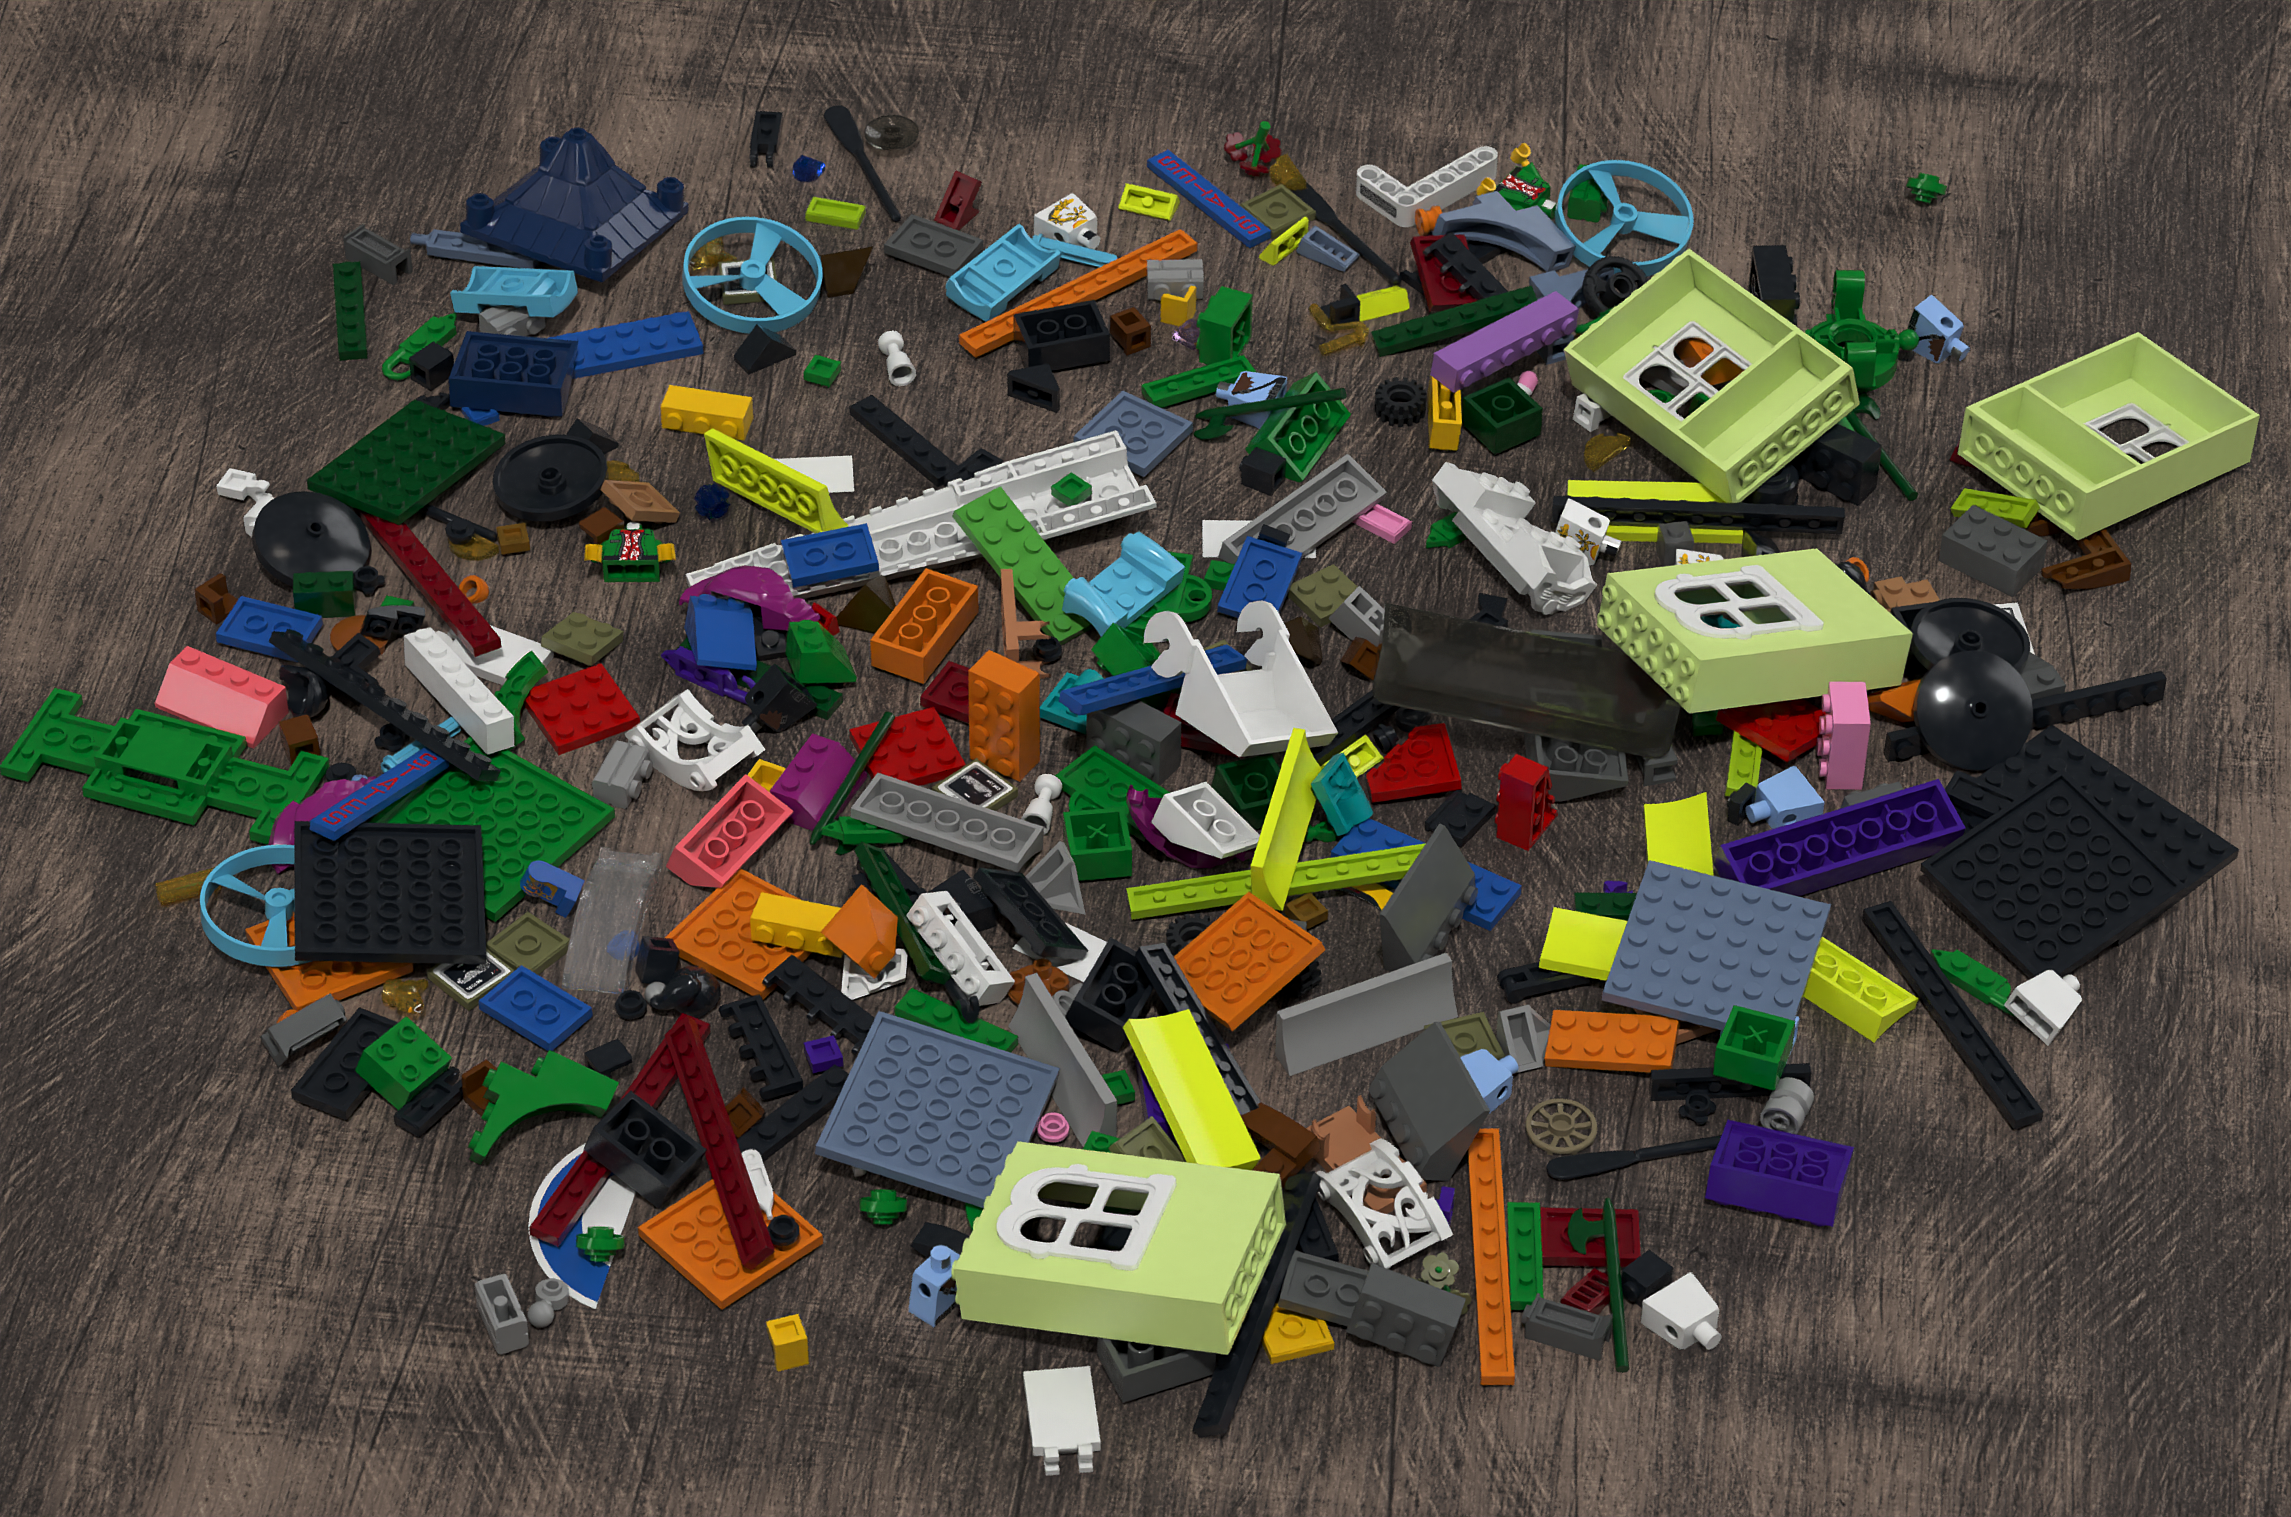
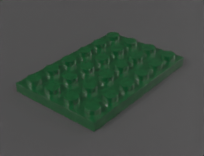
[307,400,506,525]

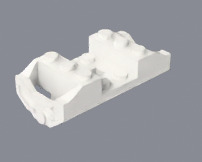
[1432,462,1597,615]

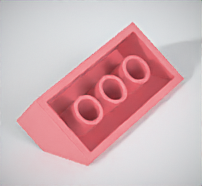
[155,646,289,749]
[666,774,793,888]

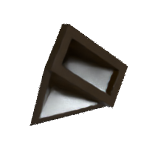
[819,246,874,298]
[836,575,896,633]
[1260,616,1323,665]

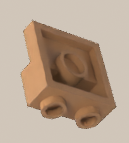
[1870,576,1940,613]

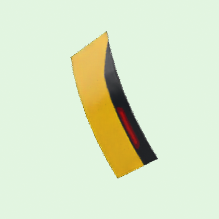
[1338,883,1393,911]

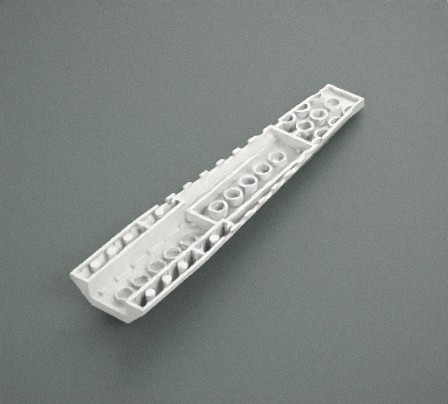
[686,430,1157,599]

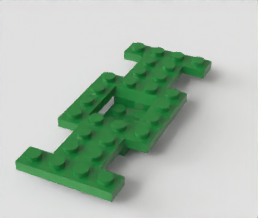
[0,688,330,844]

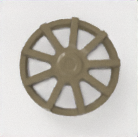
[1525,1099,1598,1155]

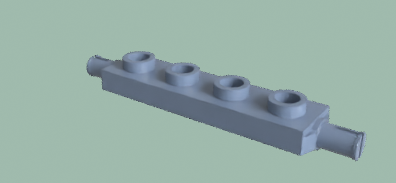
[410,229,542,269]

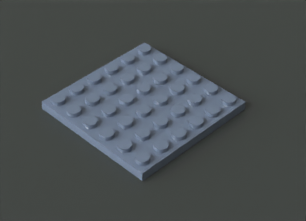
[1602,860,1831,1031]
[815,1011,1060,1208]

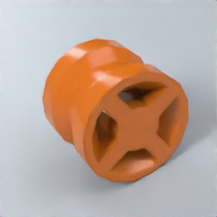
[1415,206,1442,236]

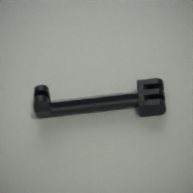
[929,977,980,1023]

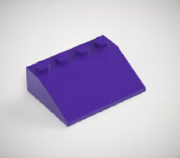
[1705,1120,1854,1227]

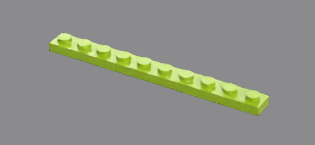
[1126,843,1426,920]

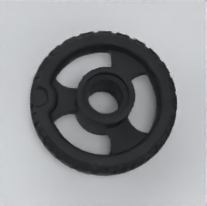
[1583,256,1649,317]

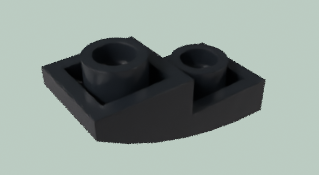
[360,605,425,640]
[910,1222,970,1258]

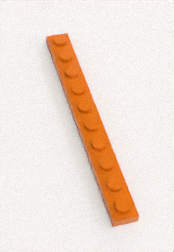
[959,229,1197,358]
[1467,1128,1515,1385]

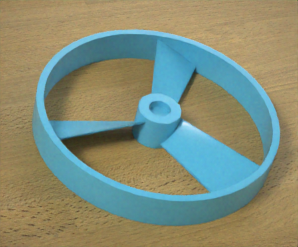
[1555,160,1693,276]
[682,217,823,334]
[200,845,311,967]

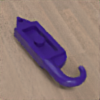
[660,646,756,705]

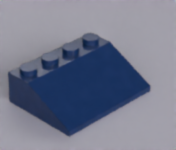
[449,331,578,417]

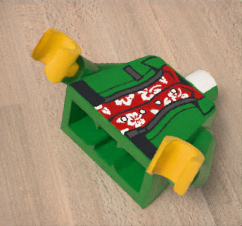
[1476,143,1557,219]
[584,522,676,582]

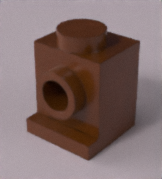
[1110,307,1151,356]

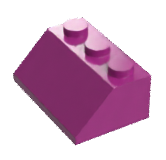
[770,733,867,831]

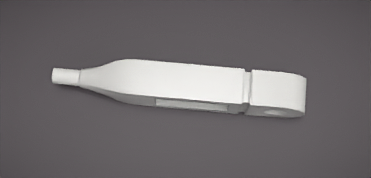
[742,1149,774,1220]

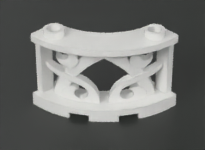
[625,689,765,791]
[1316,1138,1453,1269]

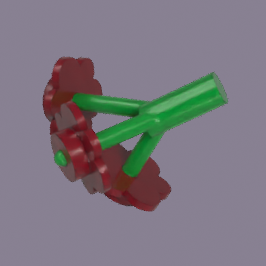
[1224,121,1282,176]

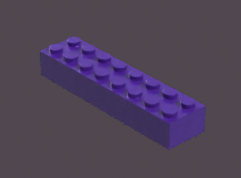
[1714,779,1966,896]

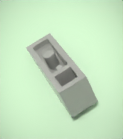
[1328,586,1423,666]

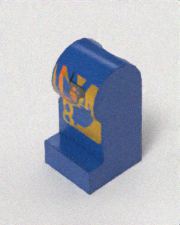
[520,860,585,918]

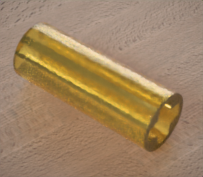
[155,867,222,906]

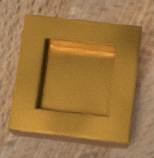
[496,523,530,554]
[1285,892,1328,929]

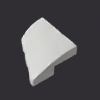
[841,949,908,1000]

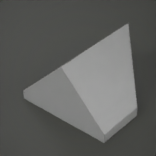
[1025,841,1086,915]
[1496,1004,1551,1074]

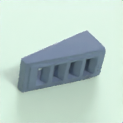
[1296,226,1360,272]

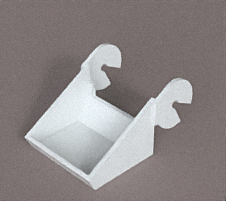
[1143,600,1338,757]

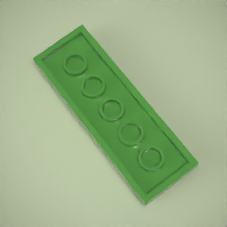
[952,486,1094,645]

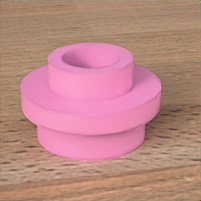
[1037,1112,1069,1143]

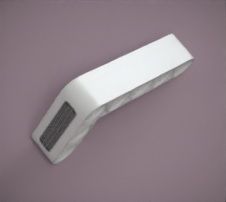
[1356,146,1498,227]

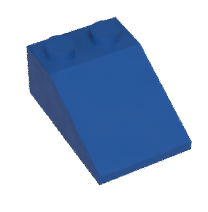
[684,594,757,671]

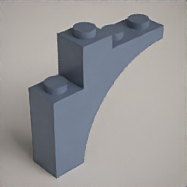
[1432,191,1576,272]
[1529,267,1614,365]

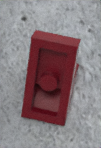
[934,170,982,231]

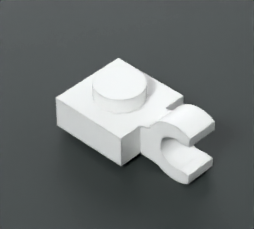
[216,468,272,502]

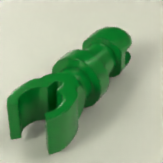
[1304,820,1337,843]

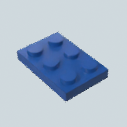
[781,523,880,588]
[1217,536,1302,618]
[216,596,323,662]
[479,965,593,1051]

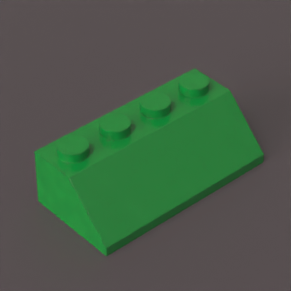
[1245,372,1351,483]

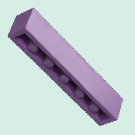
[1430,291,1579,393]

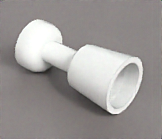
[878,331,916,386]
[1021,774,1062,834]

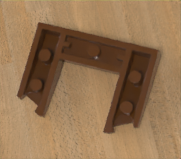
[2023,512,2131,589]
[1240,1103,1321,1189]

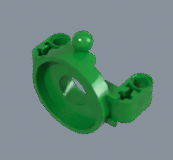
[1805,270,1919,392]

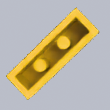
[1427,375,1462,450]
[660,385,753,440]
[750,892,843,958]

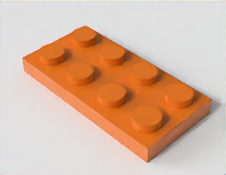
[1544,1010,1680,1073]

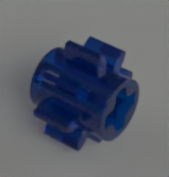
[694,482,731,520]

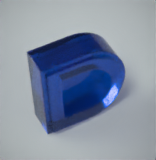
[793,155,825,182]

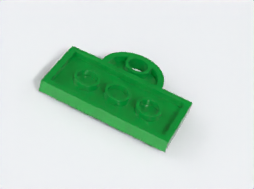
[1126,551,1212,641]
[1055,745,1170,842]

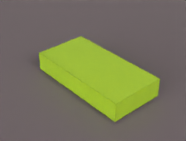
[805,197,866,230]

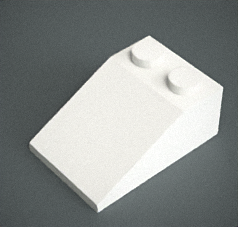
[1151,782,1260,859]

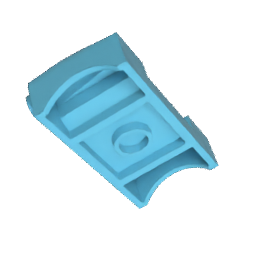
[945,224,1061,322]
[450,266,578,317]
[1062,532,1185,637]

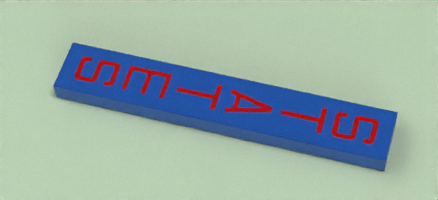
[1147,150,1271,248]
[310,747,449,841]

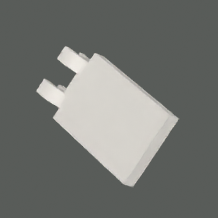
[436,625,554,685]
[1023,1366,1101,1476]

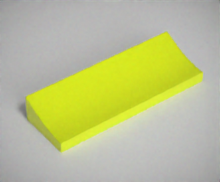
[704,428,849,533]
[1567,480,1743,544]
[1251,728,1322,911]
[1643,792,1714,876]
[1539,907,1627,981]
[1803,937,1919,1042]
[1123,1009,1261,1170]

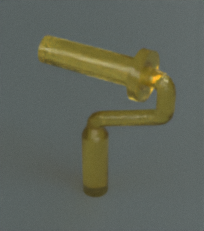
[1308,303,1369,356]

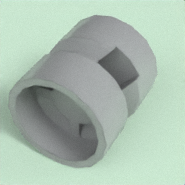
[1760,1078,1814,1134]

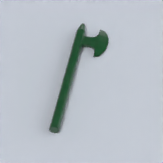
[1194,388,1346,439]
[1845,391,1918,501]
[809,712,895,855]
[1568,1198,1630,1373]

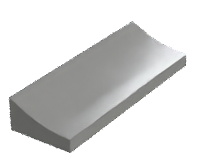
[1218,454,1387,564]
[851,773,1044,872]
[1275,953,1458,1076]
[1008,973,1117,1147]

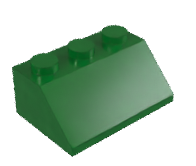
[1091,623,1182,710]

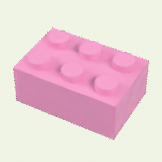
[1816,682,1871,790]

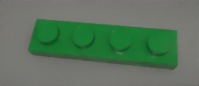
[1141,355,1256,408]
[894,988,1018,1053]
[1507,1202,1544,1310]

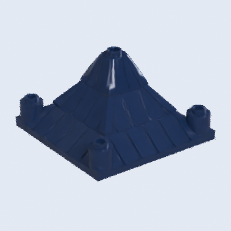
[460,127,689,283]

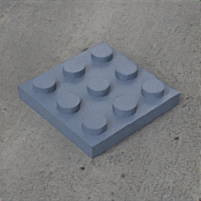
[1074,391,1193,477]

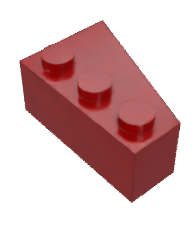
[1495,754,1558,851]

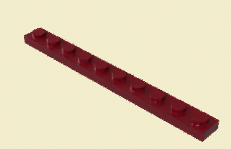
[353,507,502,657]
[529,1013,710,1247]
[664,1016,775,1271]

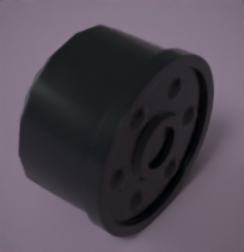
[1742,462,1799,506]

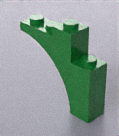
[468,1050,619,1165]

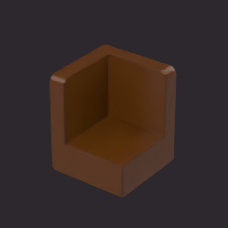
[579,507,624,545]
[194,573,238,625]
[1340,637,1389,680]
[279,715,320,765]
[461,1059,497,1117]
[724,1087,765,1138]

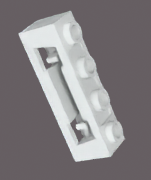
[906,891,1015,1006]

